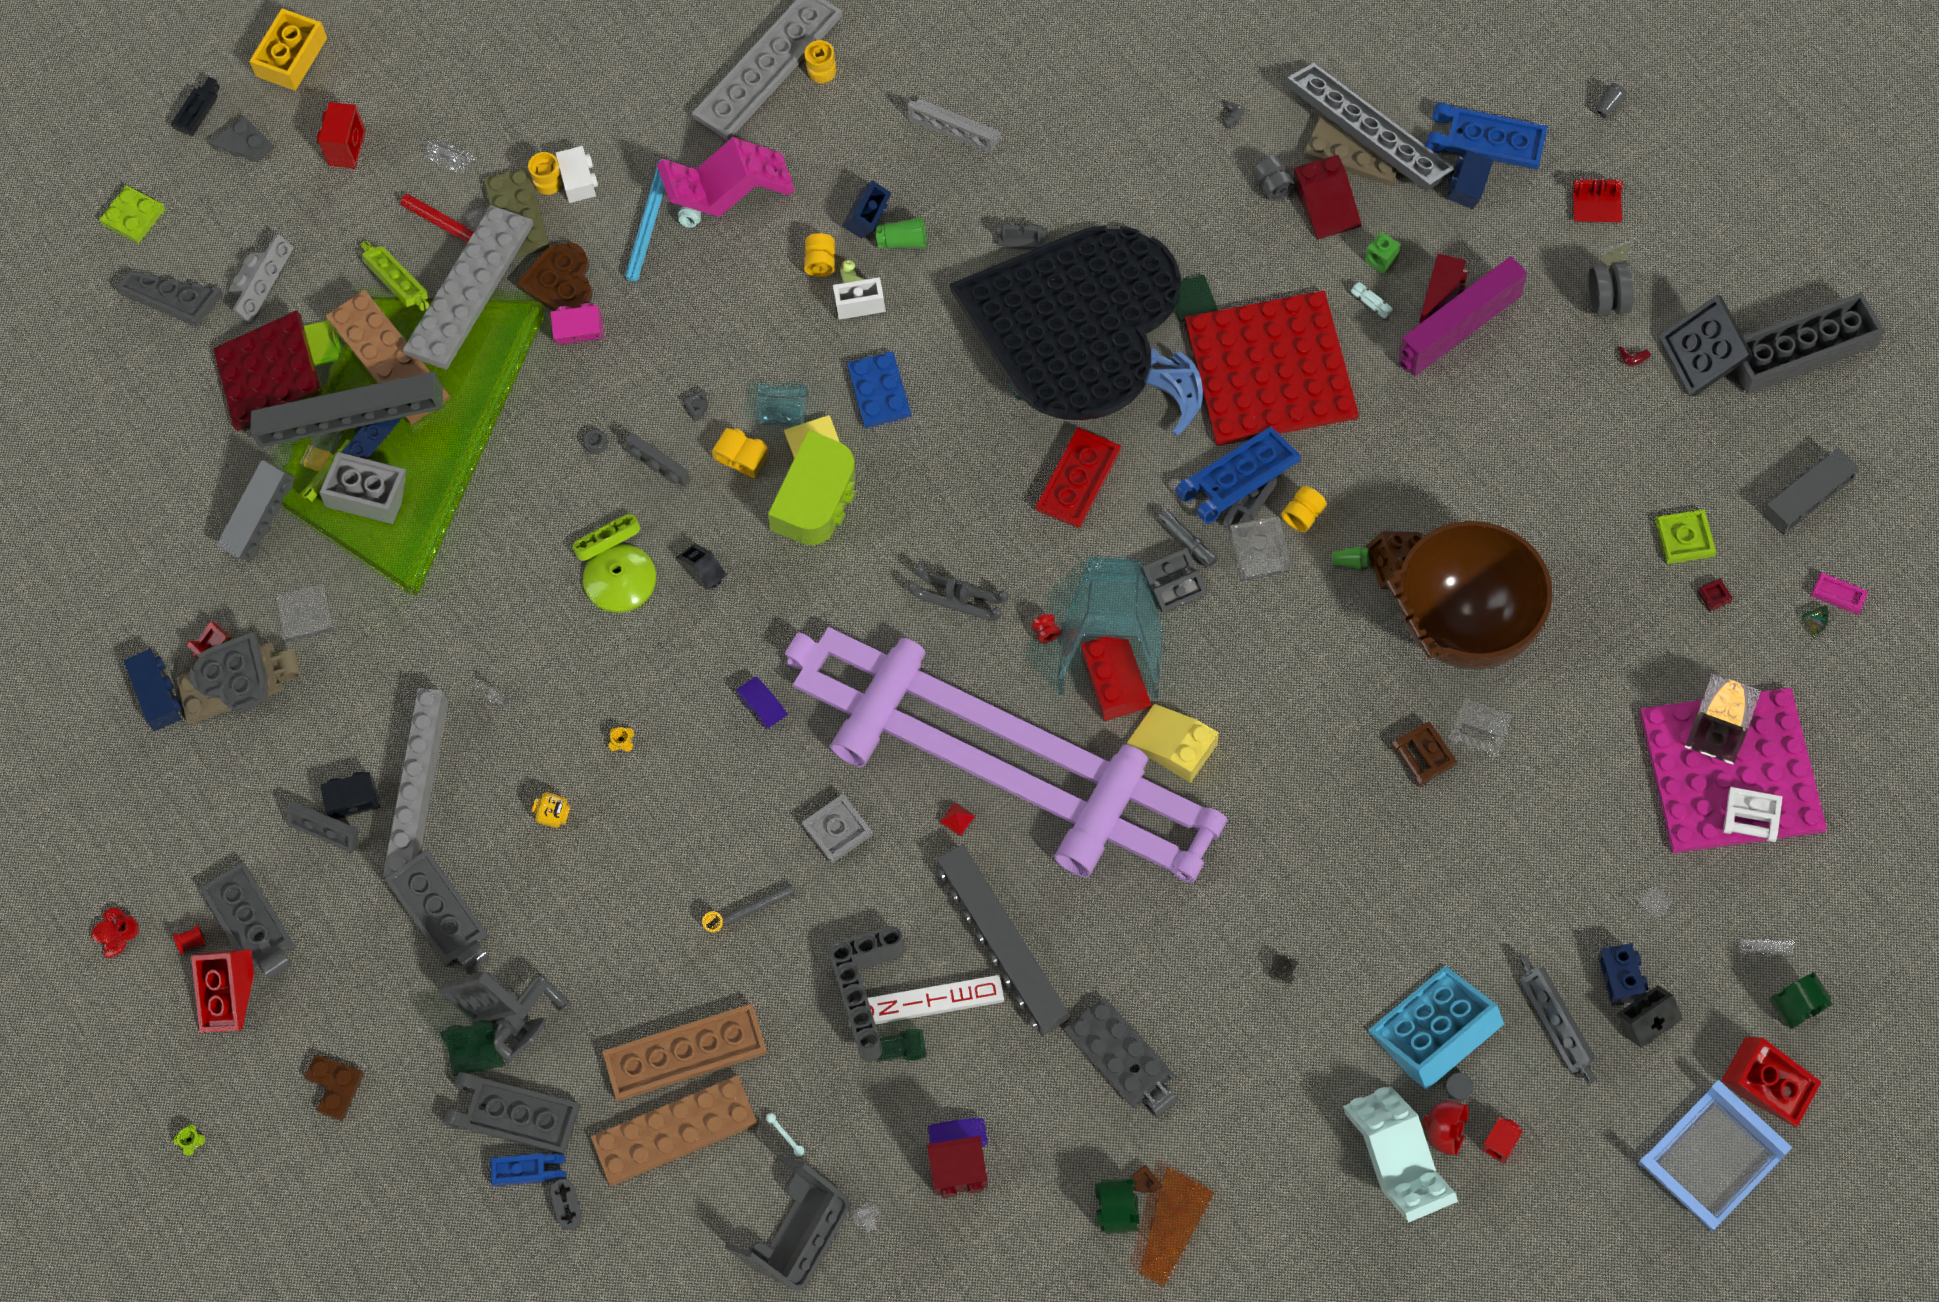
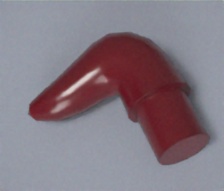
[1618,347,1651,366]

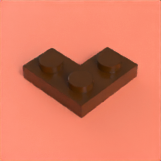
[304,1054,364,1122]

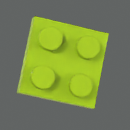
[99,185,165,244]

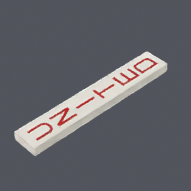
[848,975,1004,1029]

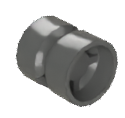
[1253,156,1295,201]

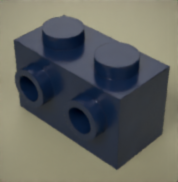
[1447,150,1494,209]
[842,180,891,239]
[1598,943,1648,1006]

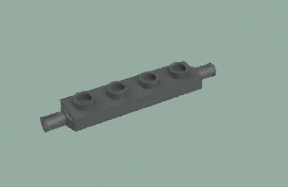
[1518,955,1597,1085]

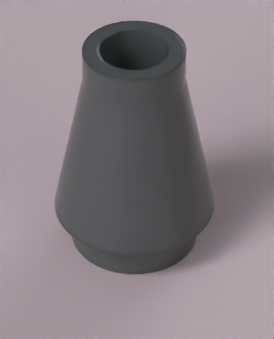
[1595,82,1626,118]

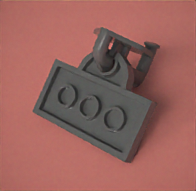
[437,971,571,1062]

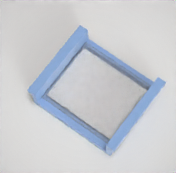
[1638,1080,1792,1232]

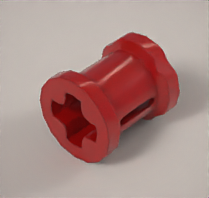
[173,924,206,955]

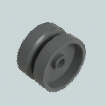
[1588,261,1633,317]

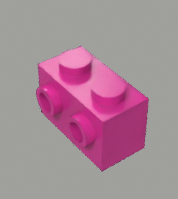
[551,303,605,345]

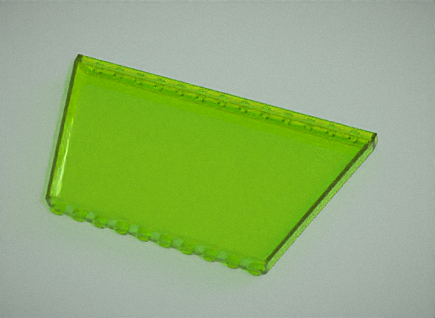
[281,296,544,596]

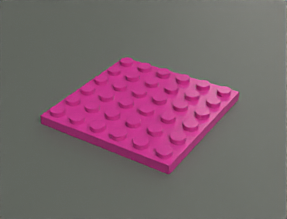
[1640,688,1827,853]

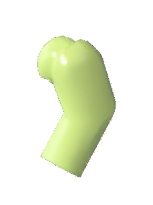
[840,260,865,283]

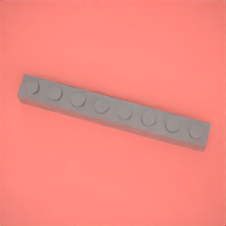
[383,688,448,879]

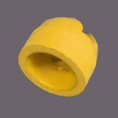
[702,911,723,933]

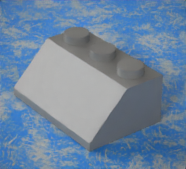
[320,452,406,524]

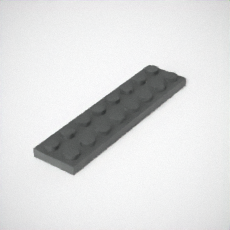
[1284,63,1455,191]

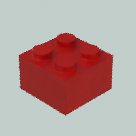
[317,102,366,169]

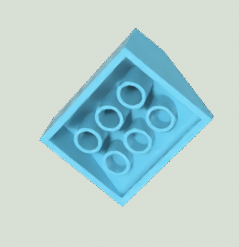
[1368,965,1504,1090]

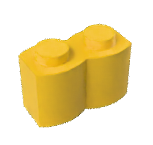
[712,428,769,478]

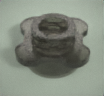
[1268,955,1297,983]

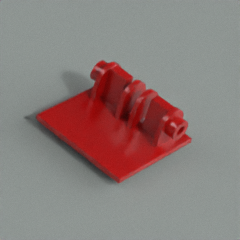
[1573,178,1623,223]

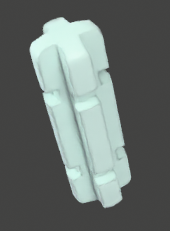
[1351,282,1393,319]

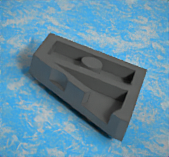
[210,116,274,162]

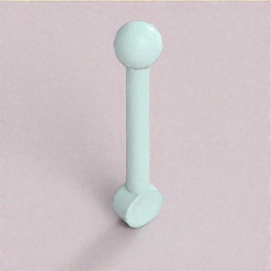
[766,1113,805,1157]

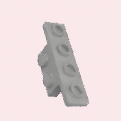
[229,235,293,323]

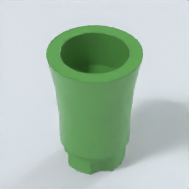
[876,216,927,249]

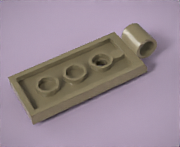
[177,643,301,725]

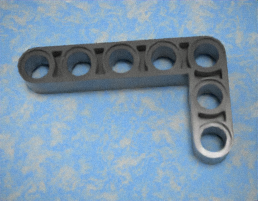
[829,926,905,1062]

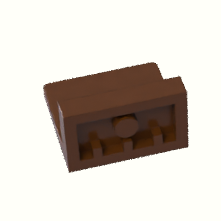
[1365,531,1422,589]

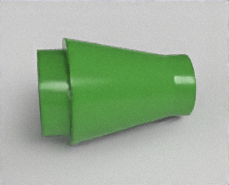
[1333,546,1369,570]

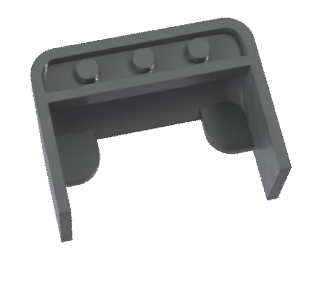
[724,1154,850,1291]

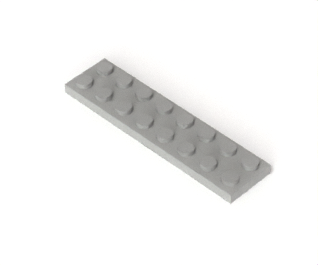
[692,0,843,141]
[403,205,533,370]

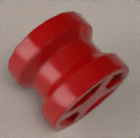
[1031,613,1062,644]

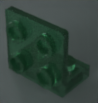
[440,1020,505,1076]

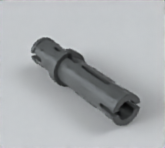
[1157,509,1218,569]

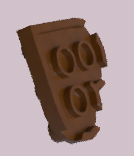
[516,242,593,311]

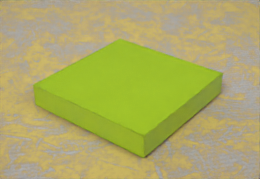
[1655,509,1716,564]

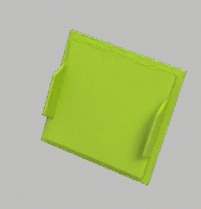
[304,320,343,366]

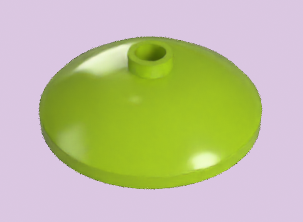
[583,544,656,613]

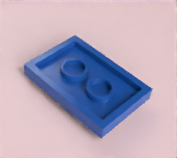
[847,351,911,428]

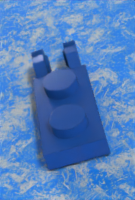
[491,1153,566,1187]

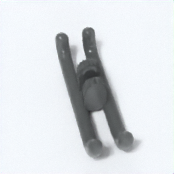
[908,564,1009,620]

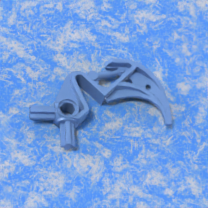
[1146,349,1203,436]

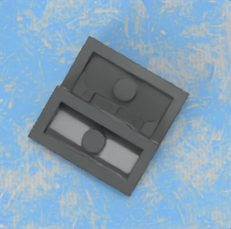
[1141,548,1207,612]

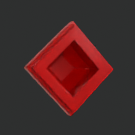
[940,802,975,836]

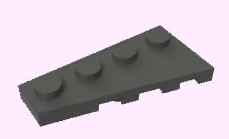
[116,271,223,327]

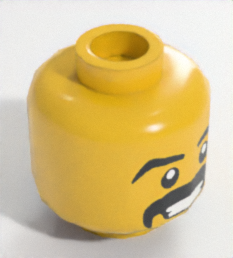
[532,792,571,828]

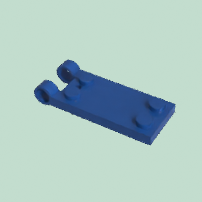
[1425,103,1548,170]
[1175,426,1301,524]

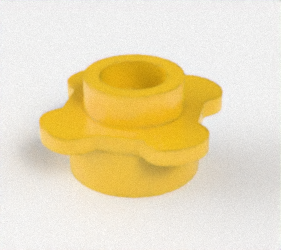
[608,727,634,752]

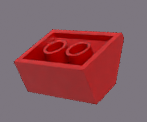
[1081,637,1152,721]

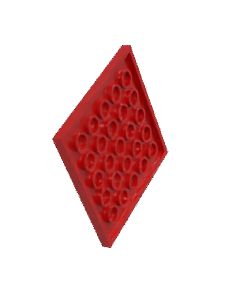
[1185,290,1359,446]

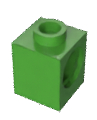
[1365,231,1401,275]

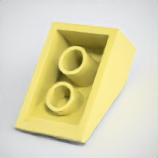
[1127,704,1219,783]

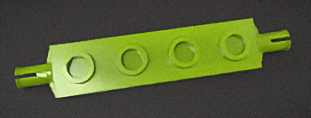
[361,241,429,311]

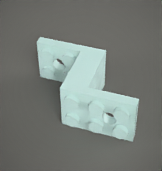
[1343,1086,1458,1223]

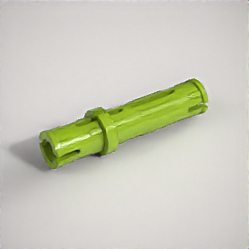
[299,439,350,503]

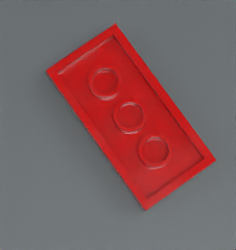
[1036,427,1121,529]

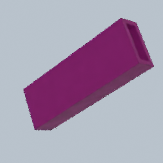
[1398,256,1527,377]

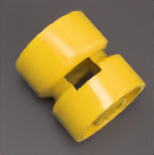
[804,40,837,83]
[528,152,563,195]
[804,233,835,277]
[1281,486,1327,532]

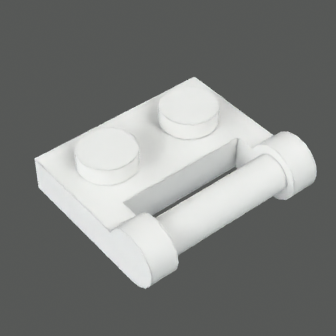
[1723,787,1783,842]

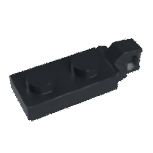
[171,77,220,137]

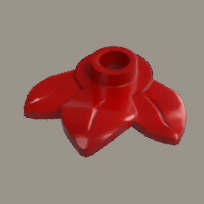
[90,908,139,958]

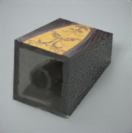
[1685,673,1761,765]

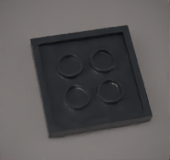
[1659,295,1753,397]

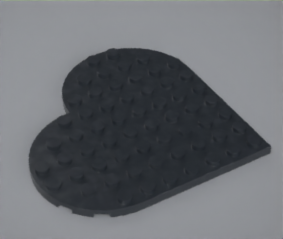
[950,226,1181,420]

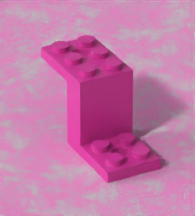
[657,137,795,217]

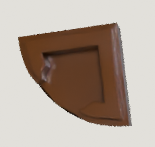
[1130,1165,1162,1193]

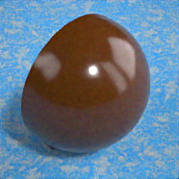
[1386,521,1553,670]

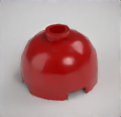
[1422,1101,1469,1156]

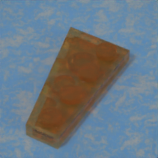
[1140,1167,1214,1288]

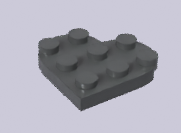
[190,632,268,712]

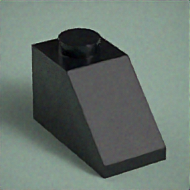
[676,543,727,590]

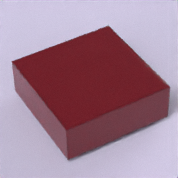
[1697,578,1733,612]

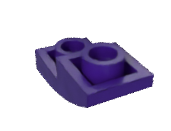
[735,676,788,729]
[928,1118,988,1147]

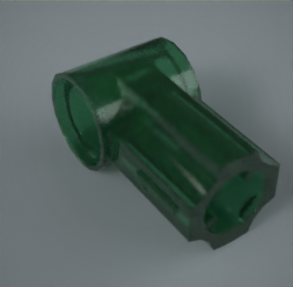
[873,1029,927,1062]

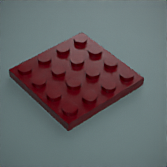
[213,311,322,431]

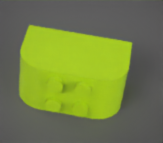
[768,429,856,545]

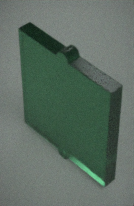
[1175,275,1218,322]

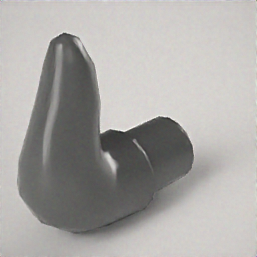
[1222,100,1244,128]

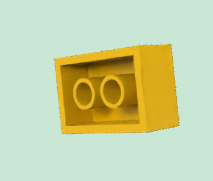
[249,8,327,91]

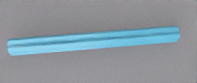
[625,159,669,282]

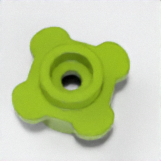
[174,1125,205,1156]

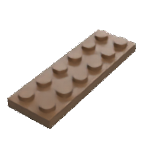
[326,289,450,426]
[602,1003,768,1102]
[591,1075,758,1187]

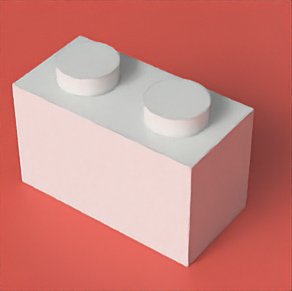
[556,146,598,203]
[833,277,885,320]

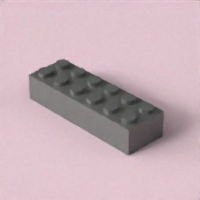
[1734,292,1885,394]

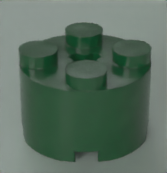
[1768,971,1833,1029]
[1095,1177,1139,1234]

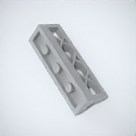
[907,98,1002,154]

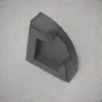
[683,389,708,422]

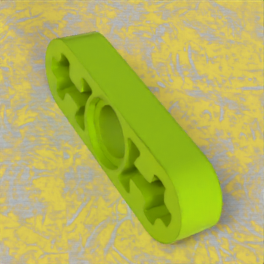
[573,514,641,561]

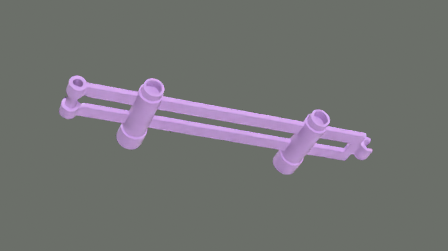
[785,627,1228,883]

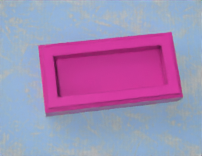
[1811,572,1868,615]

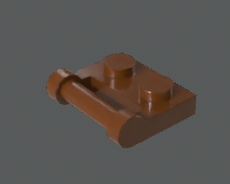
[1390,721,1457,787]

